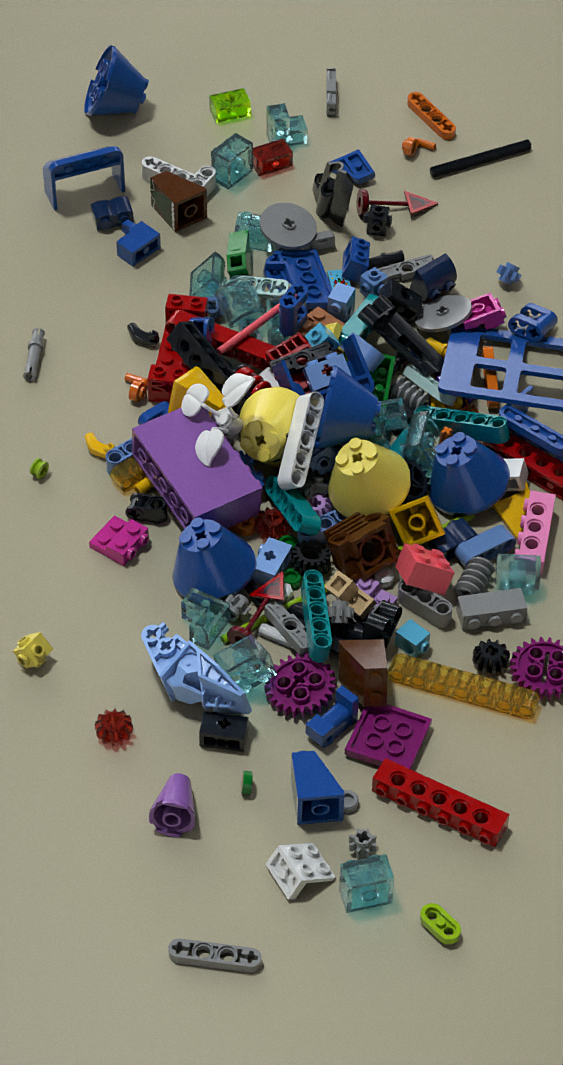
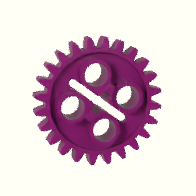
[509,637,563,700]
[264,653,337,718]

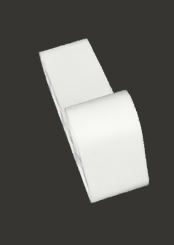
[142,156,216,196]

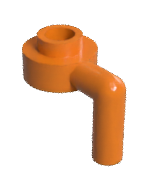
[402,137,436,157]
[124,373,148,402]

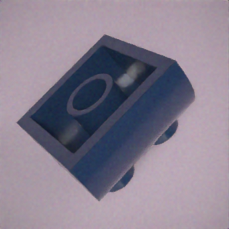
[409,253,457,301]

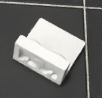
[265,843,335,900]

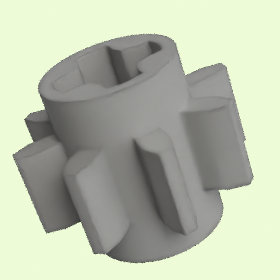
[223,594,251,621]
[327,601,354,625]
[349,829,377,858]

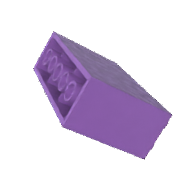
[132,407,263,529]

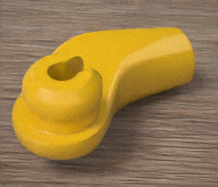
[84,433,115,458]

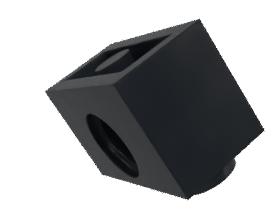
[379,279,422,324]

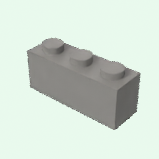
[456,588,527,630]

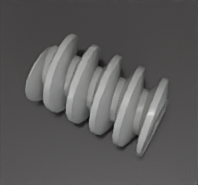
[388,377,430,411]
[454,557,495,598]

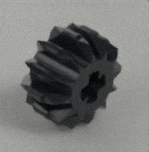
[472,639,510,676]

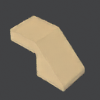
[324,570,377,619]

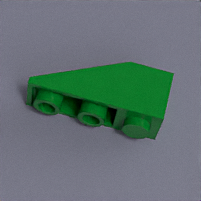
[226,230,251,278]

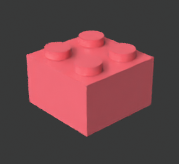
[395,543,455,595]

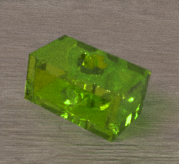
[209,88,251,123]

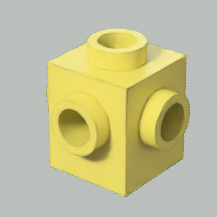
[13,632,53,668]

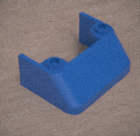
[43,146,125,210]
[272,334,374,402]
[499,385,563,463]

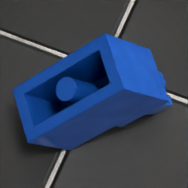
[116,220,161,267]

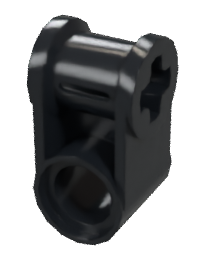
[125,493,167,524]

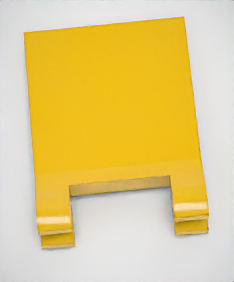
[491,482,552,539]

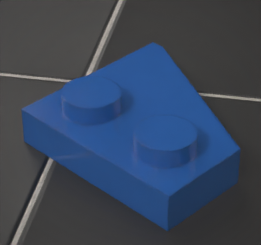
[330,149,375,185]
[239,450,266,489]

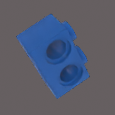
[341,236,370,283]

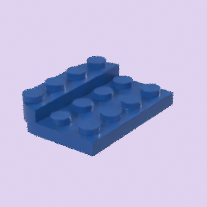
[263,249,332,309]

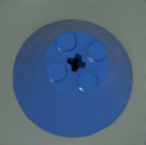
[84,45,149,116]
[314,365,381,449]
[429,432,510,516]
[172,518,256,603]

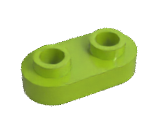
[420,903,461,944]

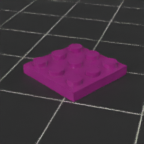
[344,704,432,769]

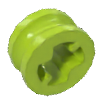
[30,458,49,479]

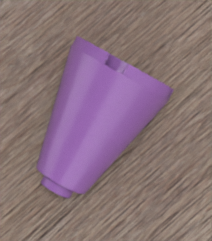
[149,773,195,837]

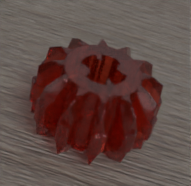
[255,506,291,540]
[94,708,133,747]

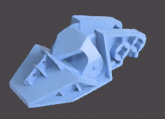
[141,622,252,714]

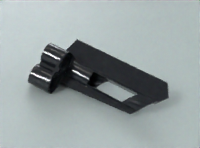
[312,161,355,227]
[357,295,444,376]
[285,600,402,654]

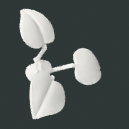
[181,373,256,467]

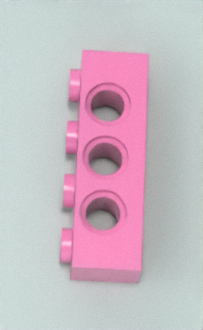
[514,491,556,574]

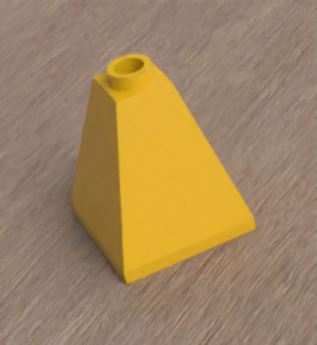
[168,366,226,417]
[389,495,445,545]

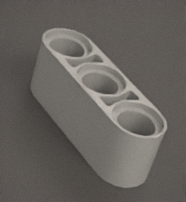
[397,579,453,628]

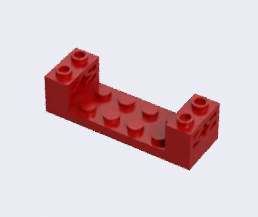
[147,293,208,403]

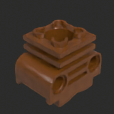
[324,512,401,582]

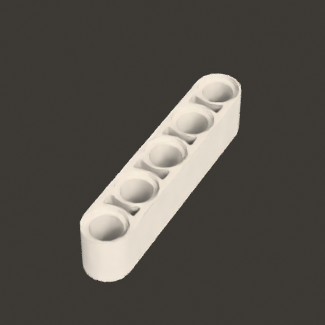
[277,392,324,491]

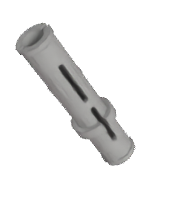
[23,328,45,381]

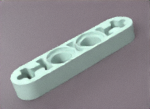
[227,275,292,299]
[403,364,457,406]

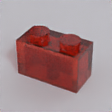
[250,139,293,176]

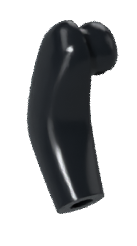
[127,323,160,346]

